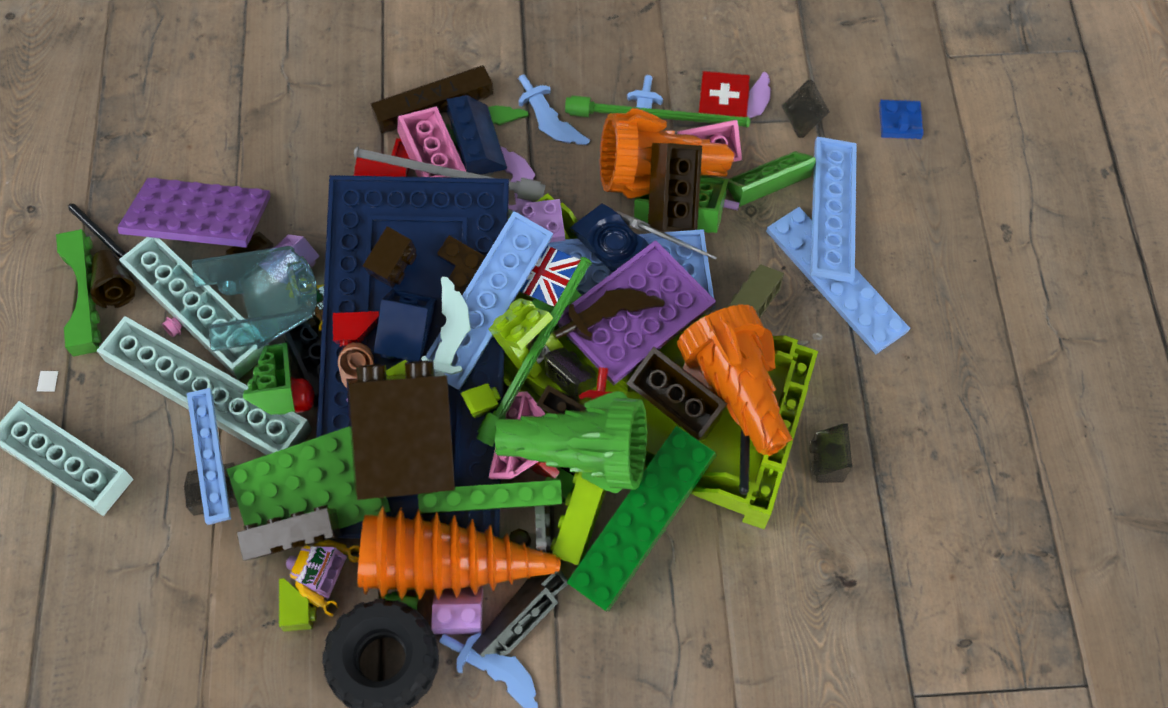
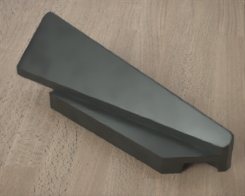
[472,570,568,657]

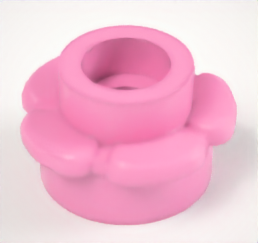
[162,317,182,337]

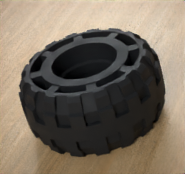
[322,598,439,708]

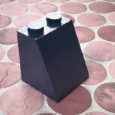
[374,289,436,362]

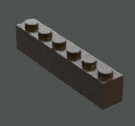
[371,65,494,134]

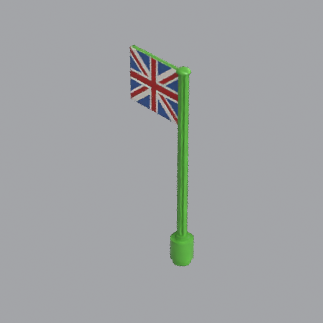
[476,245,592,447]

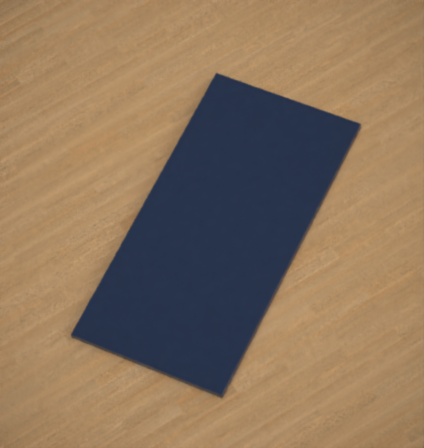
[317,175,509,539]

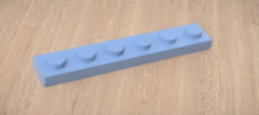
[187,388,231,525]

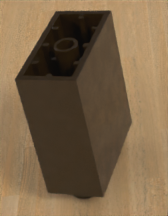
[346,361,455,500]

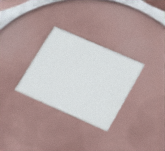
[37,371,58,392]

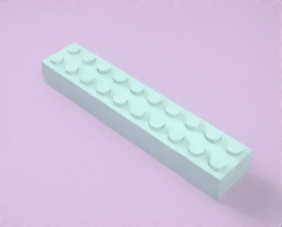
[97,316,312,455]

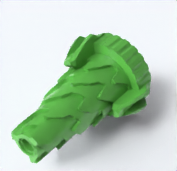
[495,391,647,493]

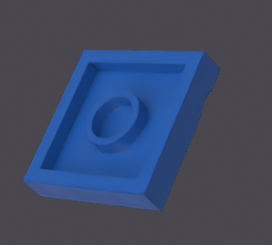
[879,100,923,139]

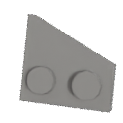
[535,506,551,552]

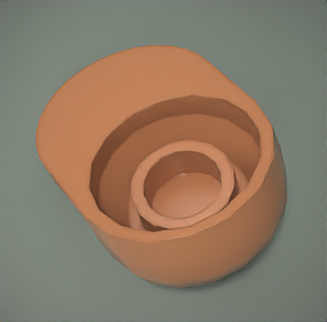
[338,343,374,388]

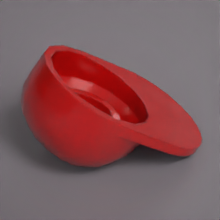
[291,376,315,413]

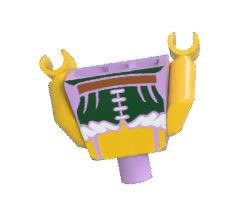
[286,540,360,616]

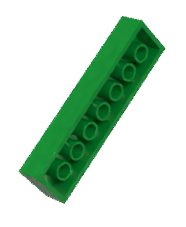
[566,426,717,612]

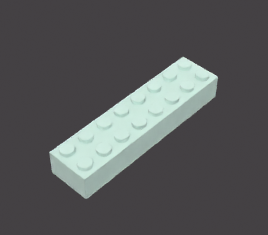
[119,237,269,380]

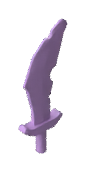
[747,72,771,118]
[500,146,535,212]

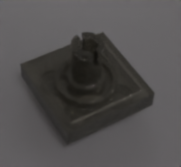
[782,80,830,138]

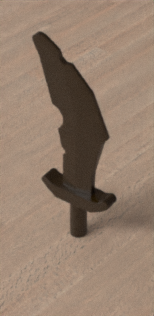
[552,288,665,341]

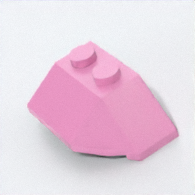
[489,392,546,479]

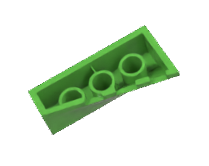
[243,343,295,415]

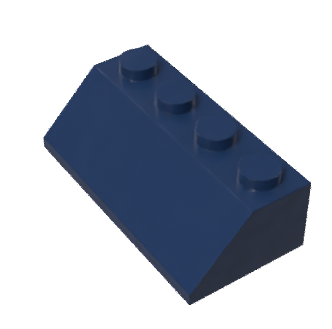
[447,95,507,175]

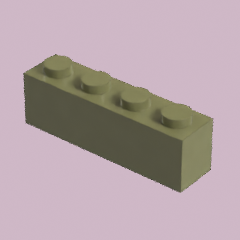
[725,264,784,318]

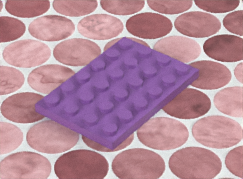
[117,178,271,247]
[557,240,716,386]

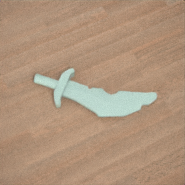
[421,277,471,375]

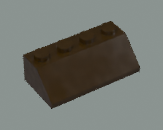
[648,143,702,232]
[626,347,727,441]

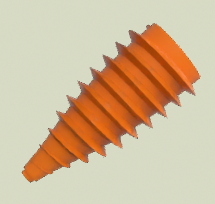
[358,506,560,601]

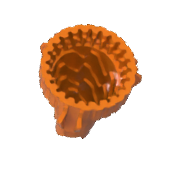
[600,108,734,199]
[677,304,793,456]

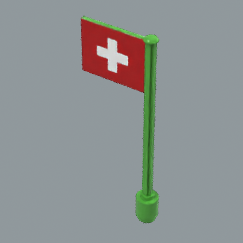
[565,71,751,128]

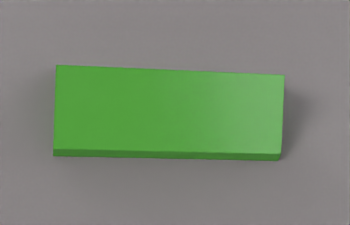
[728,151,816,207]

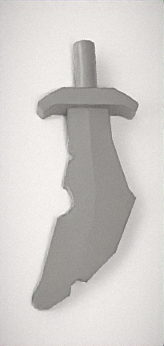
[617,211,717,260]

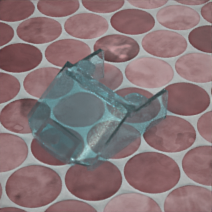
[192,246,317,352]

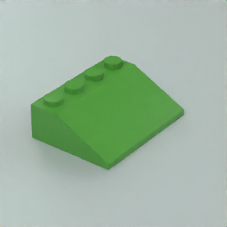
[634,175,729,233]

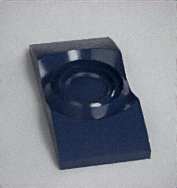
[570,203,649,273]

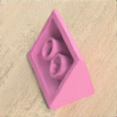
[677,120,742,162]

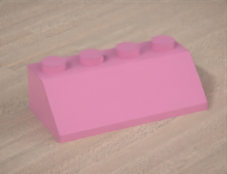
[398,107,466,178]

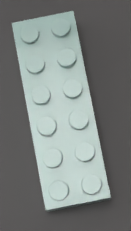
[0,401,133,516]

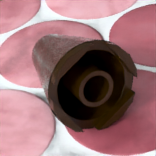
[90,250,136,308]

